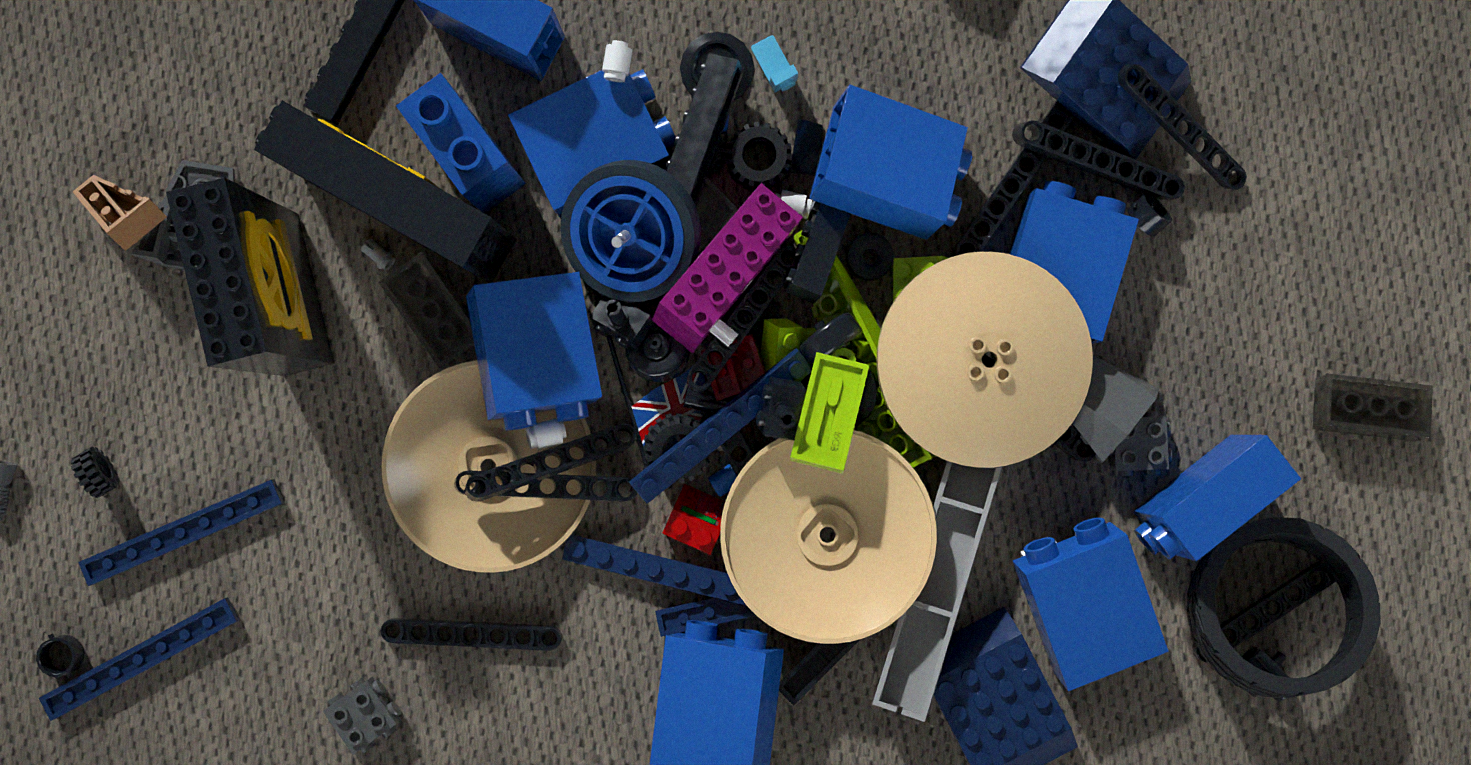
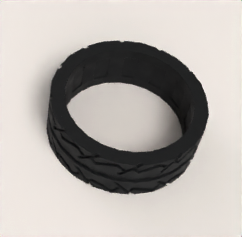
[1187,517,1381,698]

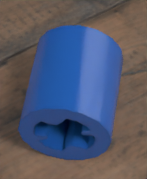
[708,464,737,497]

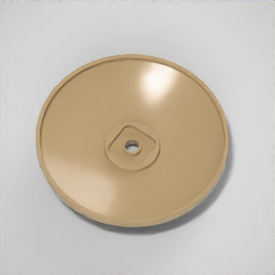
[877,252,1093,468]
[381,361,596,573]
[721,430,937,644]

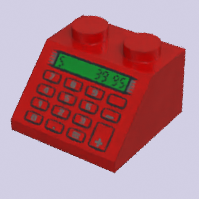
[662,484,725,555]

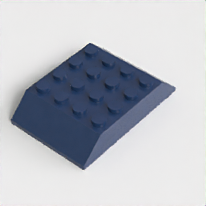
[1020,0,1191,160]
[933,607,1078,765]

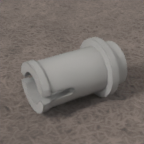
[361,238,395,270]

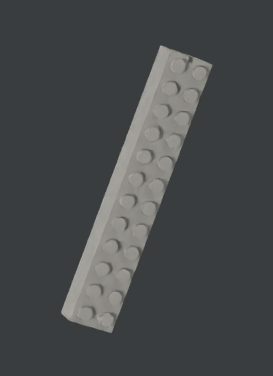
[873,461,1003,722]

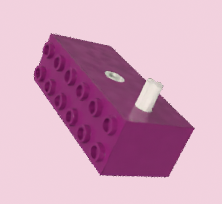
[652,183,803,354]

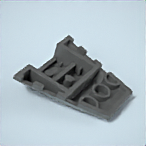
[131,160,235,270]
[1073,355,1159,463]

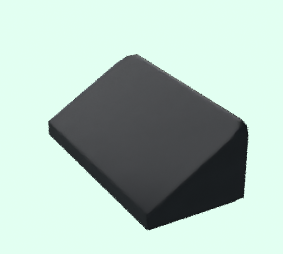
[789,119,823,176]

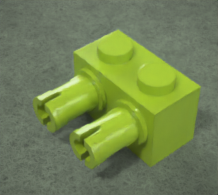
[760,319,816,372]

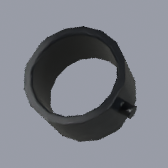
[1127,193,1172,237]
[36,633,84,678]

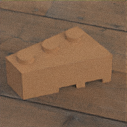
[73,175,167,251]

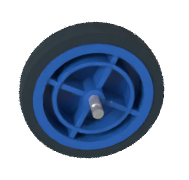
[561,160,701,302]

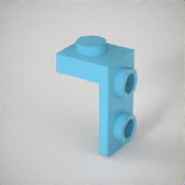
[751,35,798,93]

